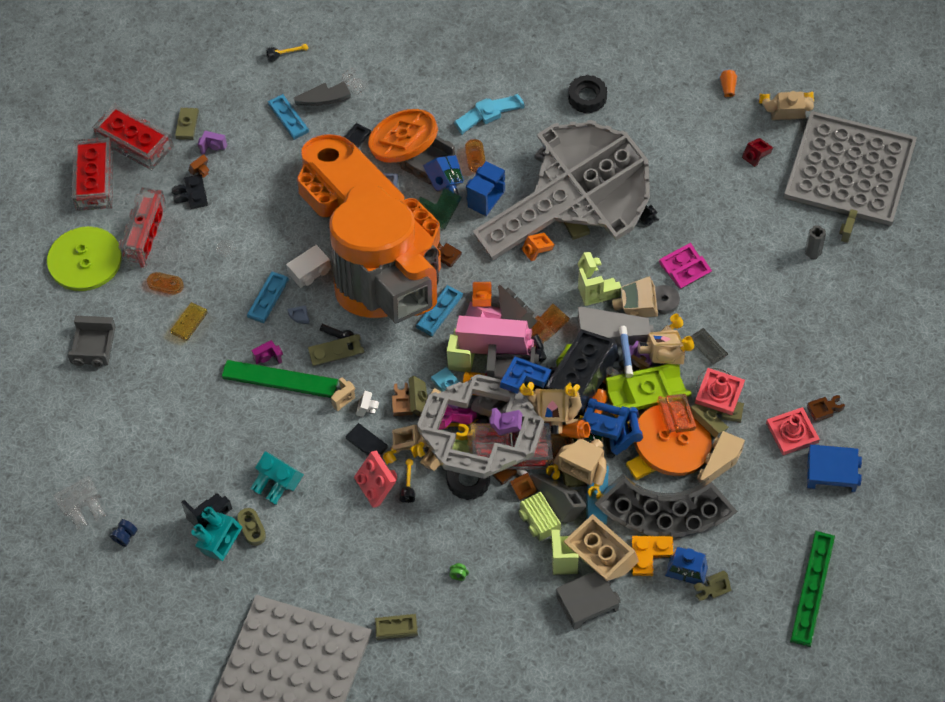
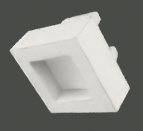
[356,391,379,417]

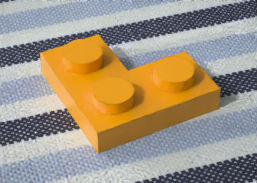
[632,536,673,576]

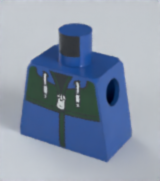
[423,155,464,199]
[665,547,708,584]

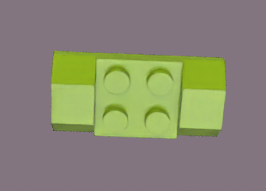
[605,364,692,410]

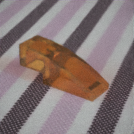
[531,303,570,348]

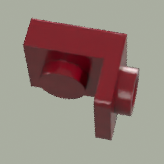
[742,138,773,167]

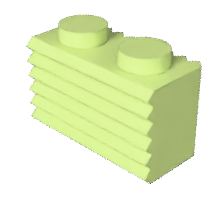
[518,492,561,541]

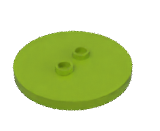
[47,226,122,291]

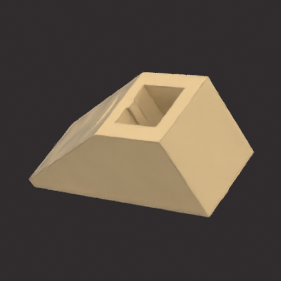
[697,431,745,484]

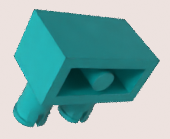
[250,451,304,505]
[191,507,243,561]

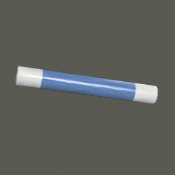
[619,326,633,378]

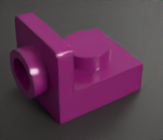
[251,340,283,364]

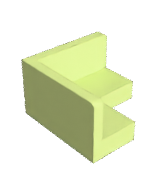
[578,268,622,306]
[447,328,475,372]
[551,529,578,575]

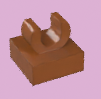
[188,154,210,178]
[510,472,537,500]

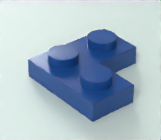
[500,357,551,394]

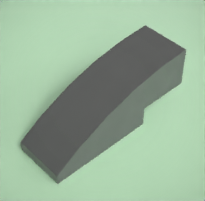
[294,81,351,106]

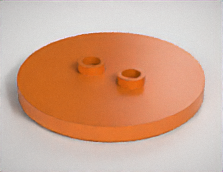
[368,109,438,163]
[634,404,712,476]

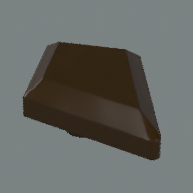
[619,355,650,372]

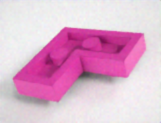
[438,406,477,430]

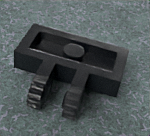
[172,174,208,209]

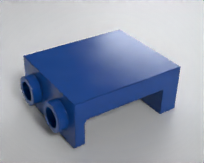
[807,444,862,492]

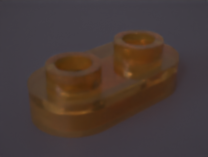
[465,139,485,172]
[147,272,184,295]

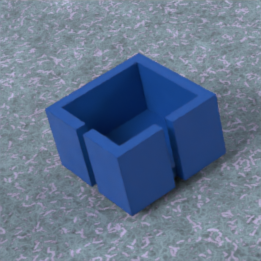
[466,161,505,216]

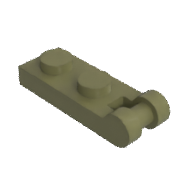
[308,334,365,366]

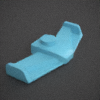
[454,94,524,135]

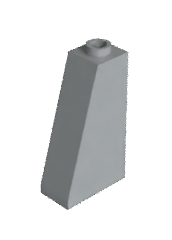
[578,307,654,346]

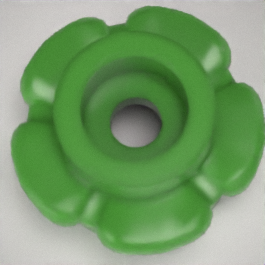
[449,563,469,581]

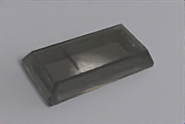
[691,328,728,365]

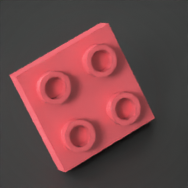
[695,368,745,415]
[766,407,820,455]
[354,451,397,508]

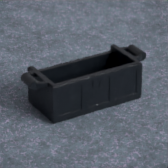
[545,329,619,416]

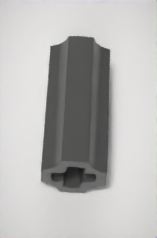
[805,225,826,259]

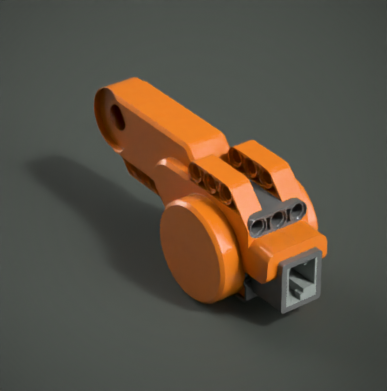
[297,134,441,324]

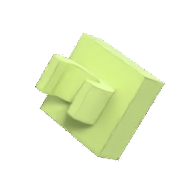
[578,252,602,278]

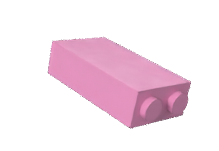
[455,316,534,355]

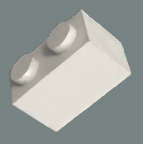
[286,245,331,288]

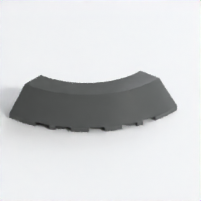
[594,473,738,537]

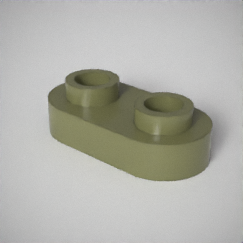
[237,508,266,546]

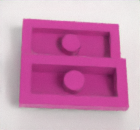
[658,243,712,289]

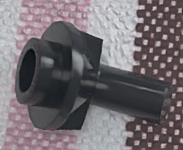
[529,334,547,362]

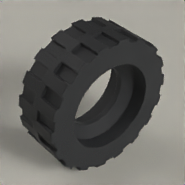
[568,75,607,113]
[446,470,490,500]

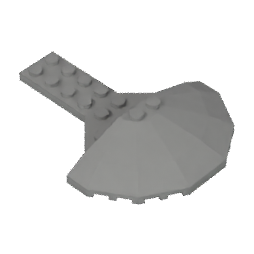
[473,120,650,260]

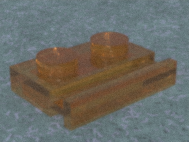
[657,394,697,434]

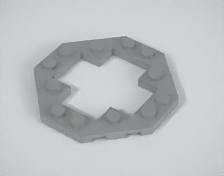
[417,374,544,479]

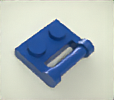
[582,398,629,440]
[609,407,643,455]

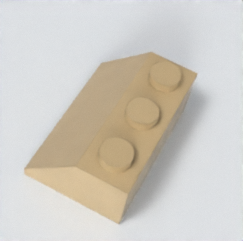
[564,514,639,581]

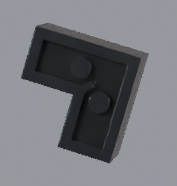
[181,493,232,528]

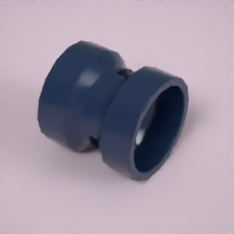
[110,519,138,547]

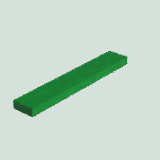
[222,360,338,398]
[790,531,835,647]

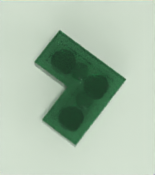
[418,188,462,230]

